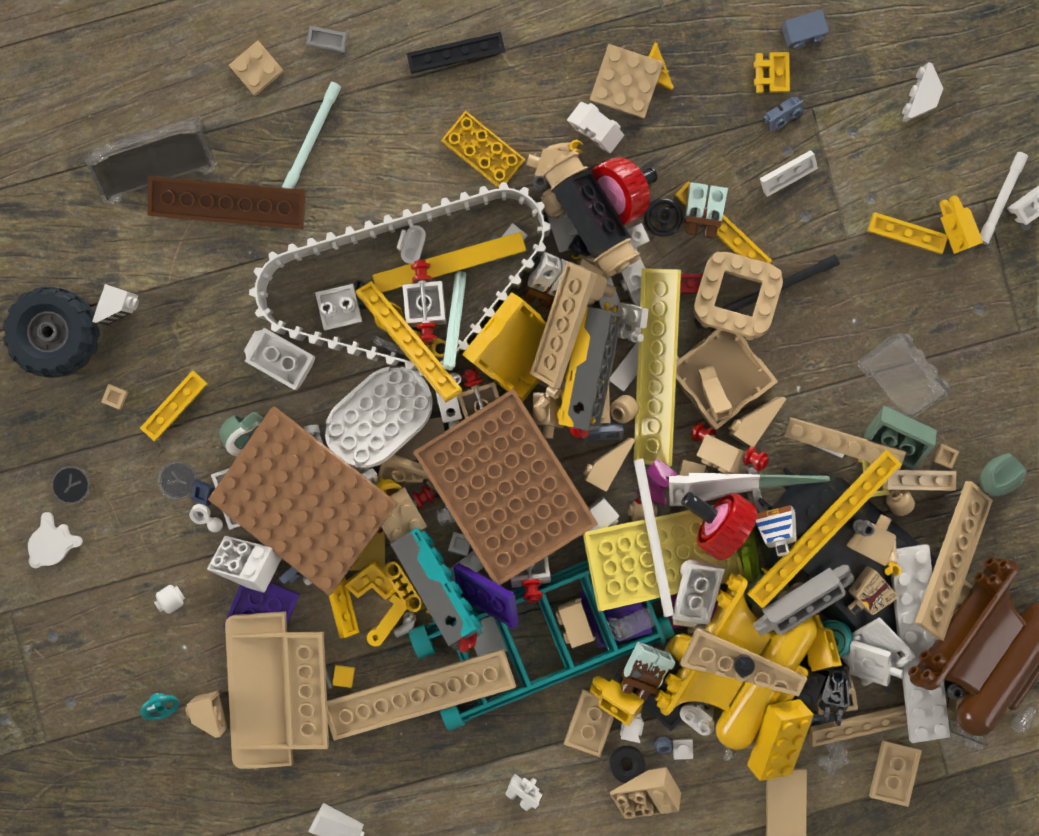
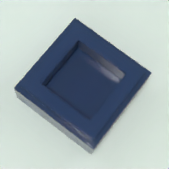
[191,480,215,506]

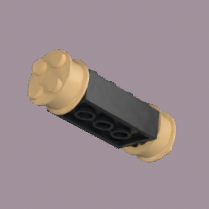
[541,150,641,279]

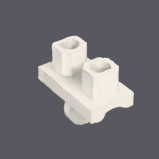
[505,774,542,811]

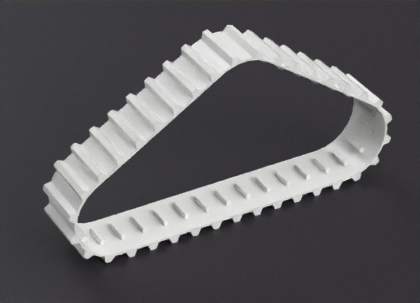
[249,182,550,371]

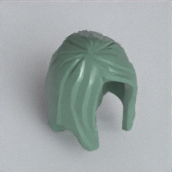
[979,453,1027,497]

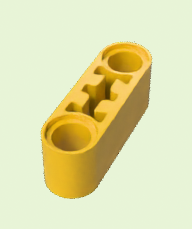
[384,560,427,612]

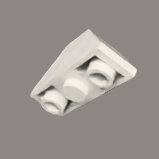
[902,62,943,122]

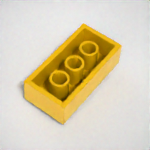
[747,699,814,781]

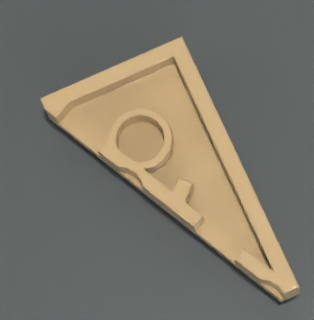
[378,455,429,482]

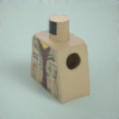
[848,566,899,615]

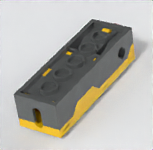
[557,307,622,438]

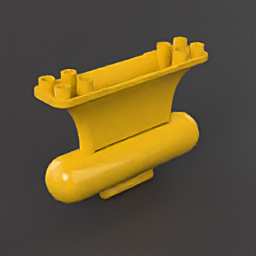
[655,573,817,750]

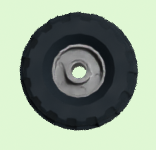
[2,287,100,378]

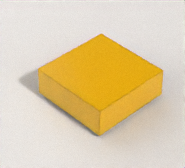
[332,665,355,688]

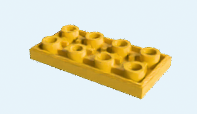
[441,111,526,188]

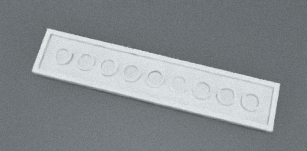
[891,544,950,743]

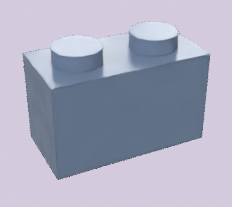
[781,10,829,49]

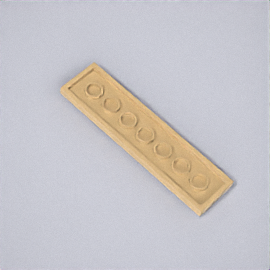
[915,481,993,641]

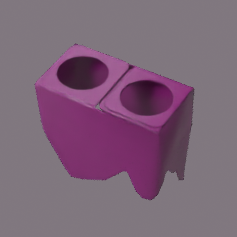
[636,458,677,505]

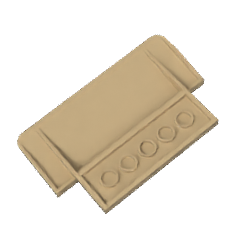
[225,611,329,769]

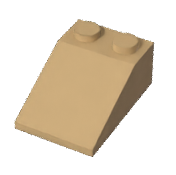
[728,397,786,447]
[583,437,635,492]

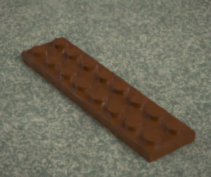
[148,176,306,229]

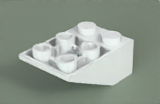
[207,536,282,593]

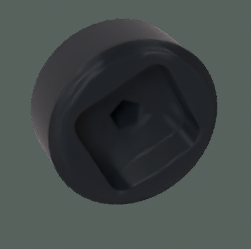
[733,654,755,676]

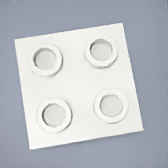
[315,284,363,331]

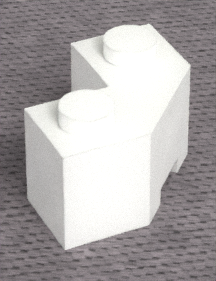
[567,102,624,153]

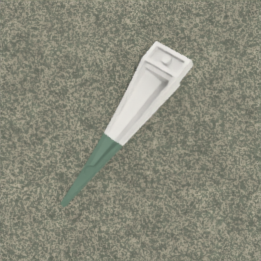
[669,473,830,506]

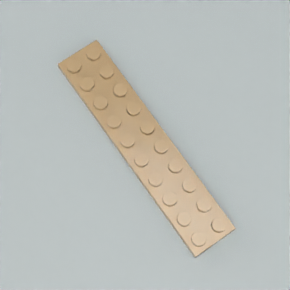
[327,648,516,741]

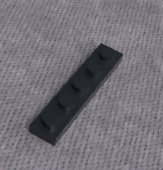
[406,32,505,74]

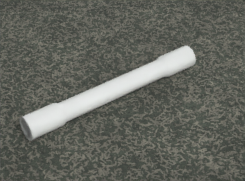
[980,152,1028,245]

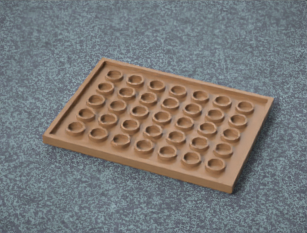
[413,389,598,586]
[208,406,398,596]

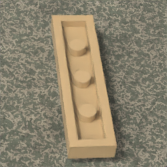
[883,470,956,491]

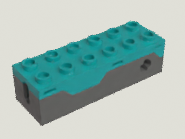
[391,527,483,653]

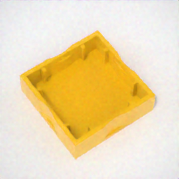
[462,292,547,402]

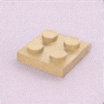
[229,41,284,96]

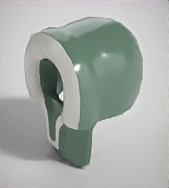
[219,412,264,457]

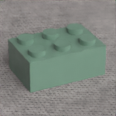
[863,406,937,470]

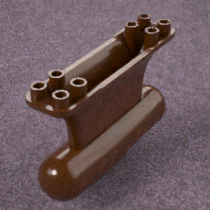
[908,557,1039,736]

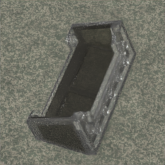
[85,114,217,204]

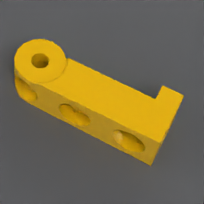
[367,592,407,646]

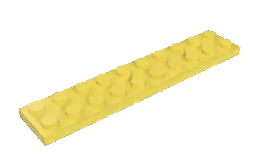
[633,268,681,467]

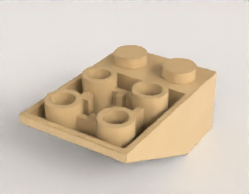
[610,767,681,819]

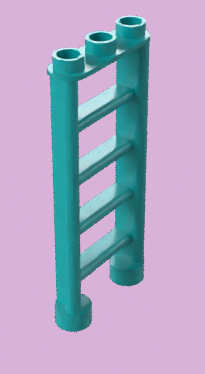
[409,559,675,731]

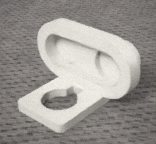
[397,225,426,264]
[680,703,715,735]

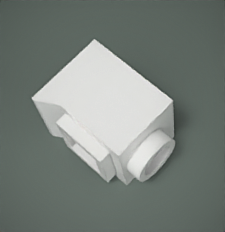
[620,713,644,743]

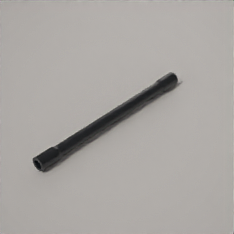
[694,254,840,329]

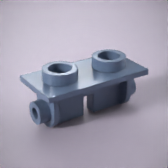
[763,97,804,132]

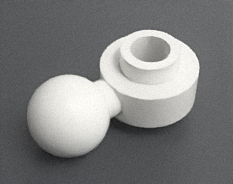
[189,504,223,532]

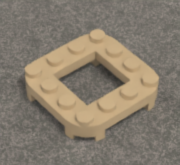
[693,252,783,340]

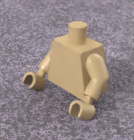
[533,386,564,439]

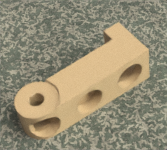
[698,366,733,421]

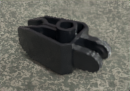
[818,669,850,726]

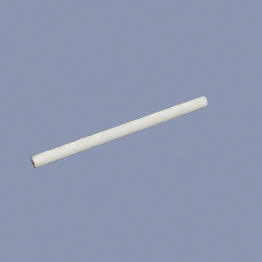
[634,459,674,617]

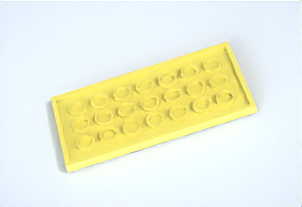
[583,505,744,611]

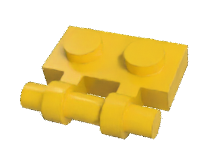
[753,52,790,94]

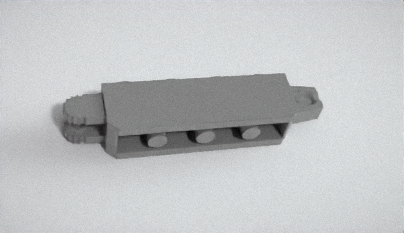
[753,565,854,636]

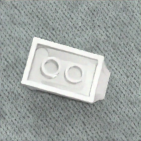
[244,328,315,390]
[672,560,725,627]

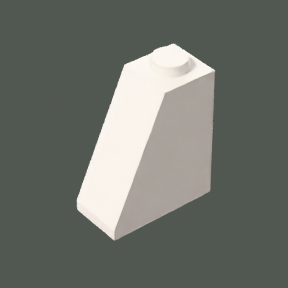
[308,803,365,836]

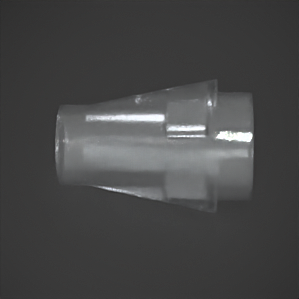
[1010,705,1037,735]

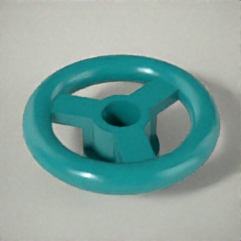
[140,693,179,721]

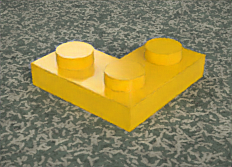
[344,560,396,600]

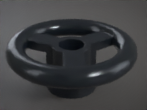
[644,198,683,237]

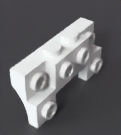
[616,223,650,306]

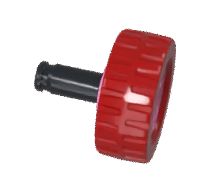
[591,157,658,225]
[681,492,757,560]

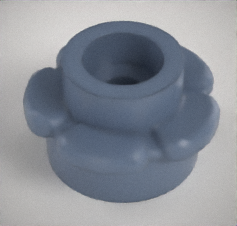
[654,737,673,754]

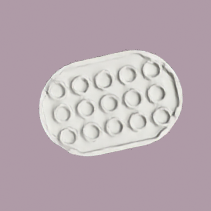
[325,367,433,468]

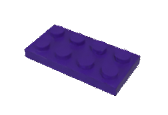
[453,563,519,629]

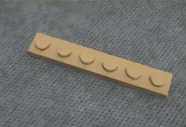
[785,417,906,471]
[809,705,907,747]

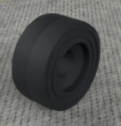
[609,746,645,783]

